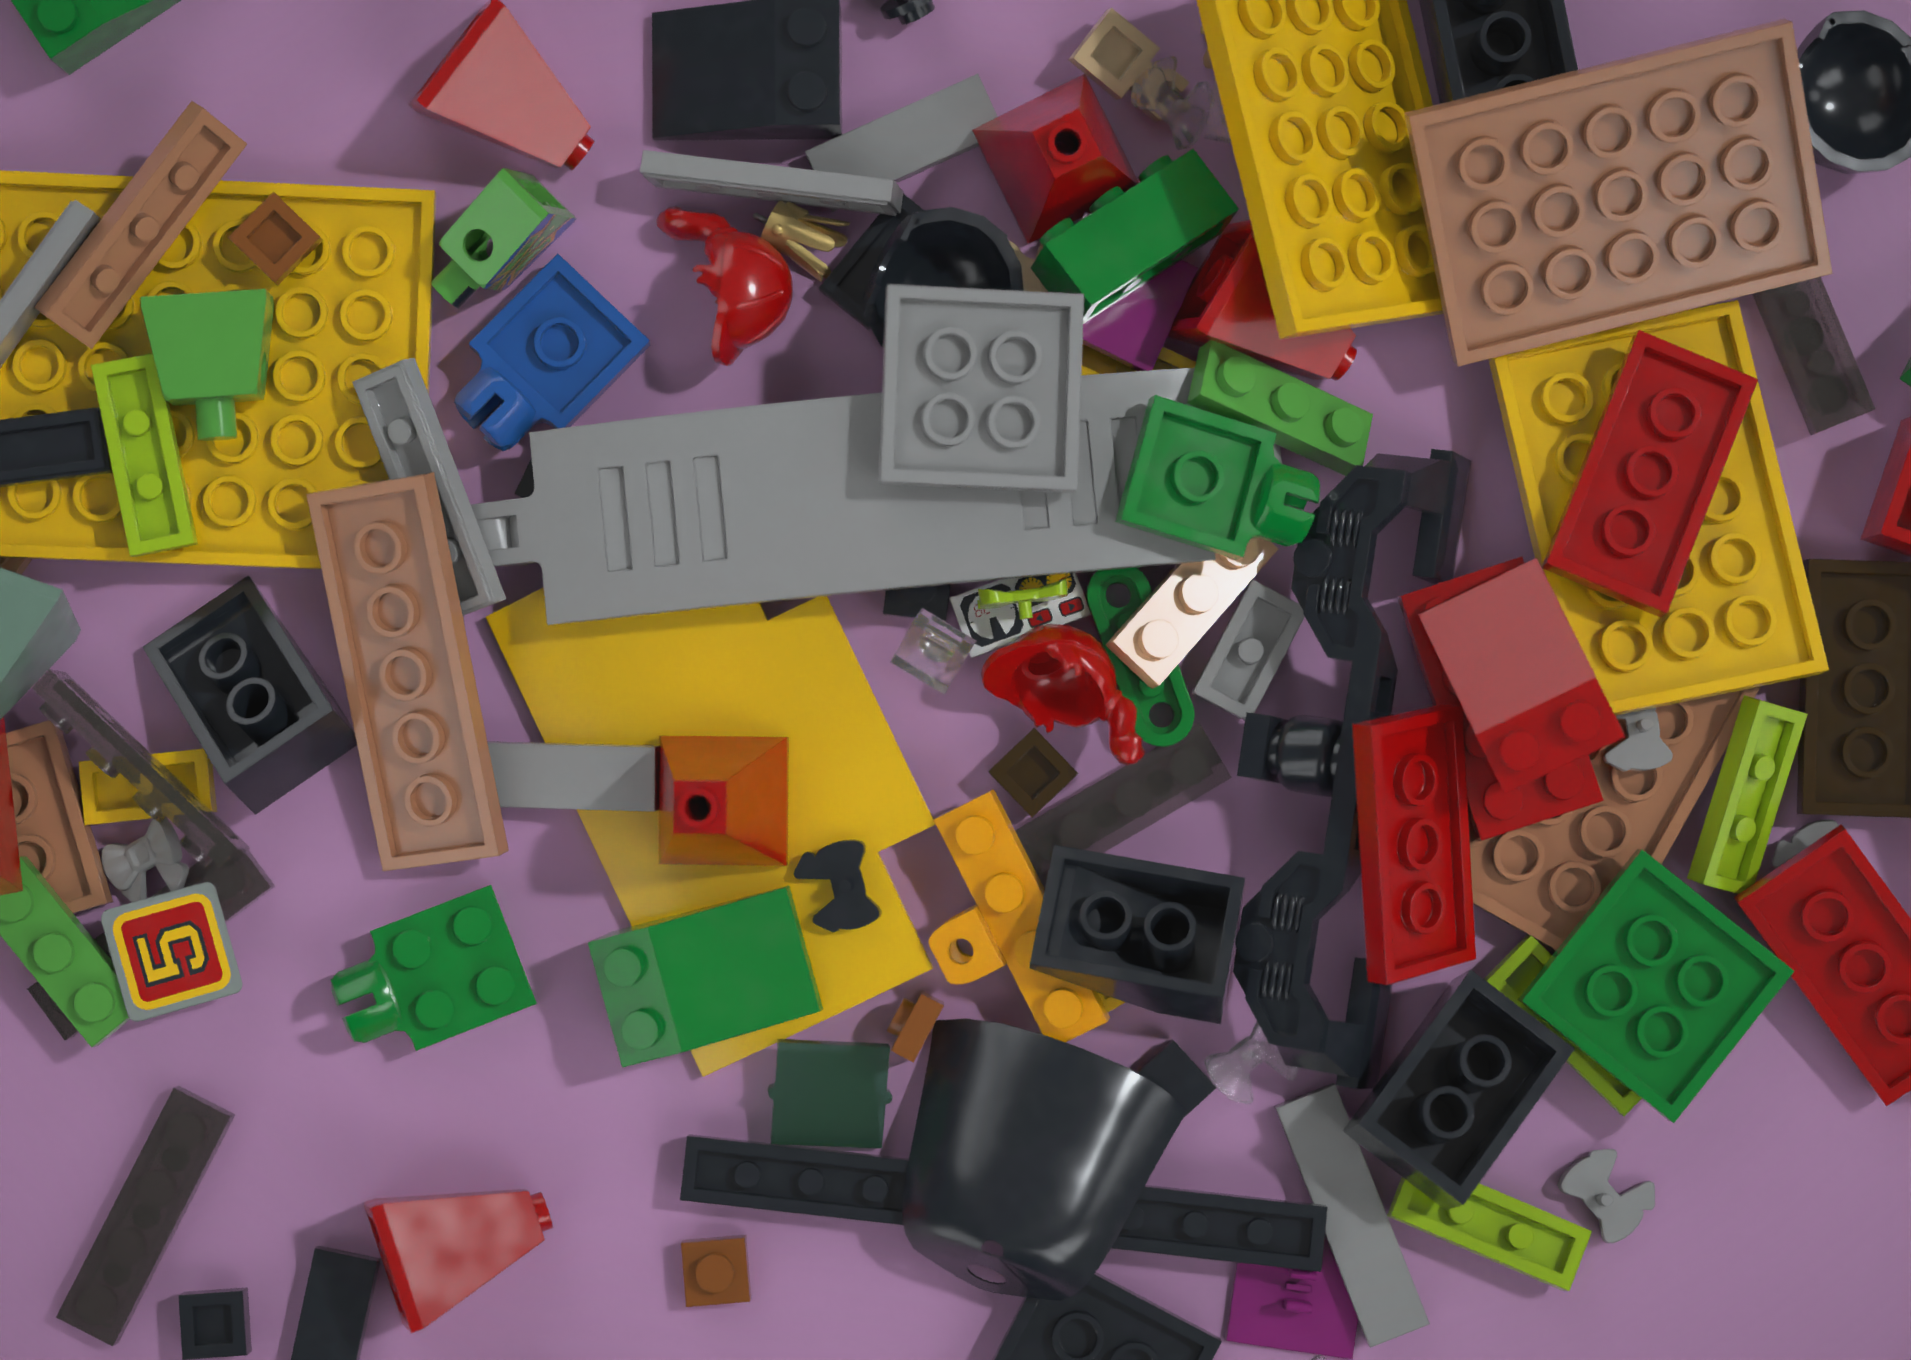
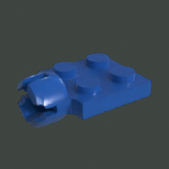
[454,254,650,451]

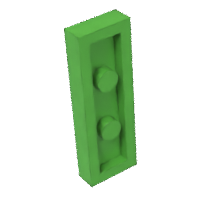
[1187,340,1373,476]
[0,856,130,1048]

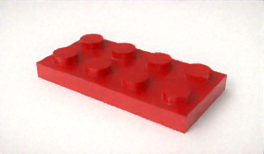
[1542,330,1758,618]
[1397,556,1604,841]
[1352,704,1476,985]
[1734,824,1911,1107]

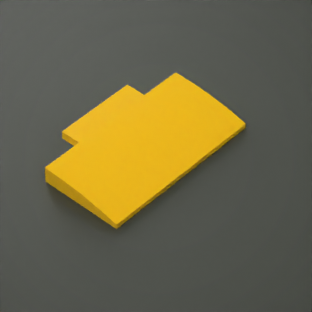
[486,587,936,1077]

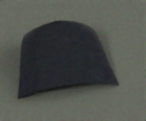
[902,1018,1187,1301]

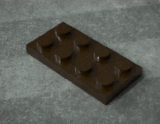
[1797,559,1911,818]

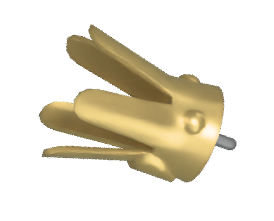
[753,200,851,282]

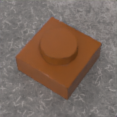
[228,192,323,286]
[886,990,944,1063]
[681,1235,751,1307]

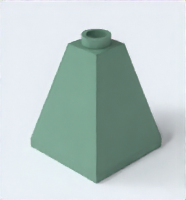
[0,568,81,720]

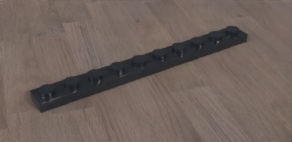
[680,1134,1328,1272]

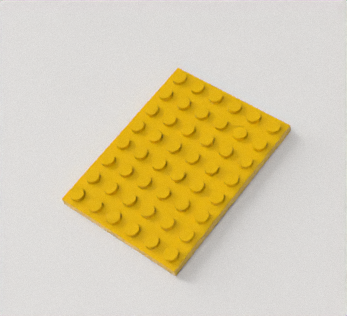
[0,170,437,570]

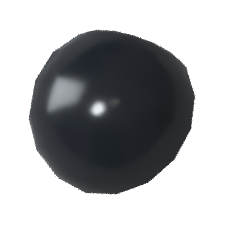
[1797,10,1911,174]
[863,207,1024,348]

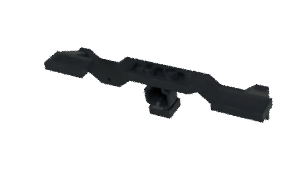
[1233,449,1471,1089]

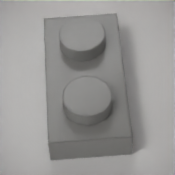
[1192,579,1305,721]

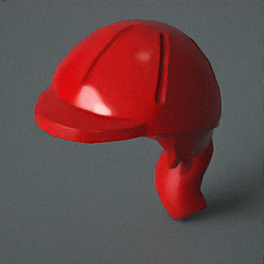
[656,206,793,366]
[981,623,1145,765]

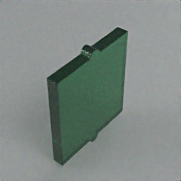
[767,1039,892,1148]

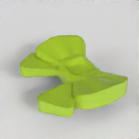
[977,578,1068,620]

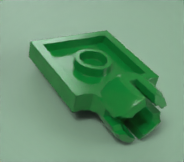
[1115,395,1320,560]
[331,885,537,1051]

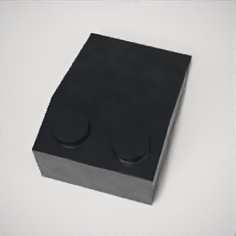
[652,0,842,140]
[142,575,357,815]
[1030,845,1245,1024]

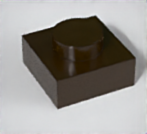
[988,728,1079,818]

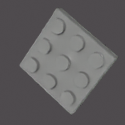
[879,284,1084,493]

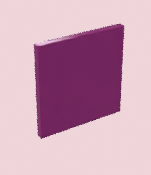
[1047,211,1198,371]
[1226,1236,1358,1360]

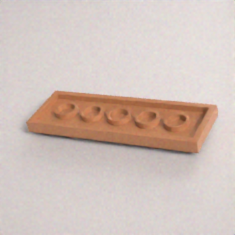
[306,472,509,871]

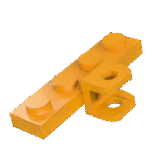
[928,789,1110,1042]

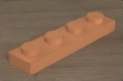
[34,101,247,349]

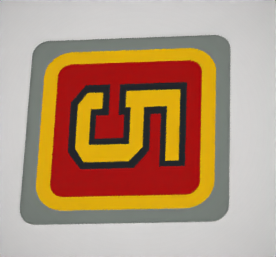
[101,882,242,1022]

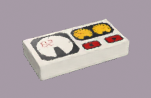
[950,573,1091,659]

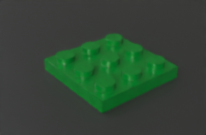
[1517,849,1794,1123]

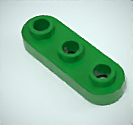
[1086,567,1195,747]

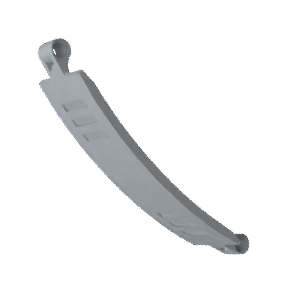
[471,367,1282,625]

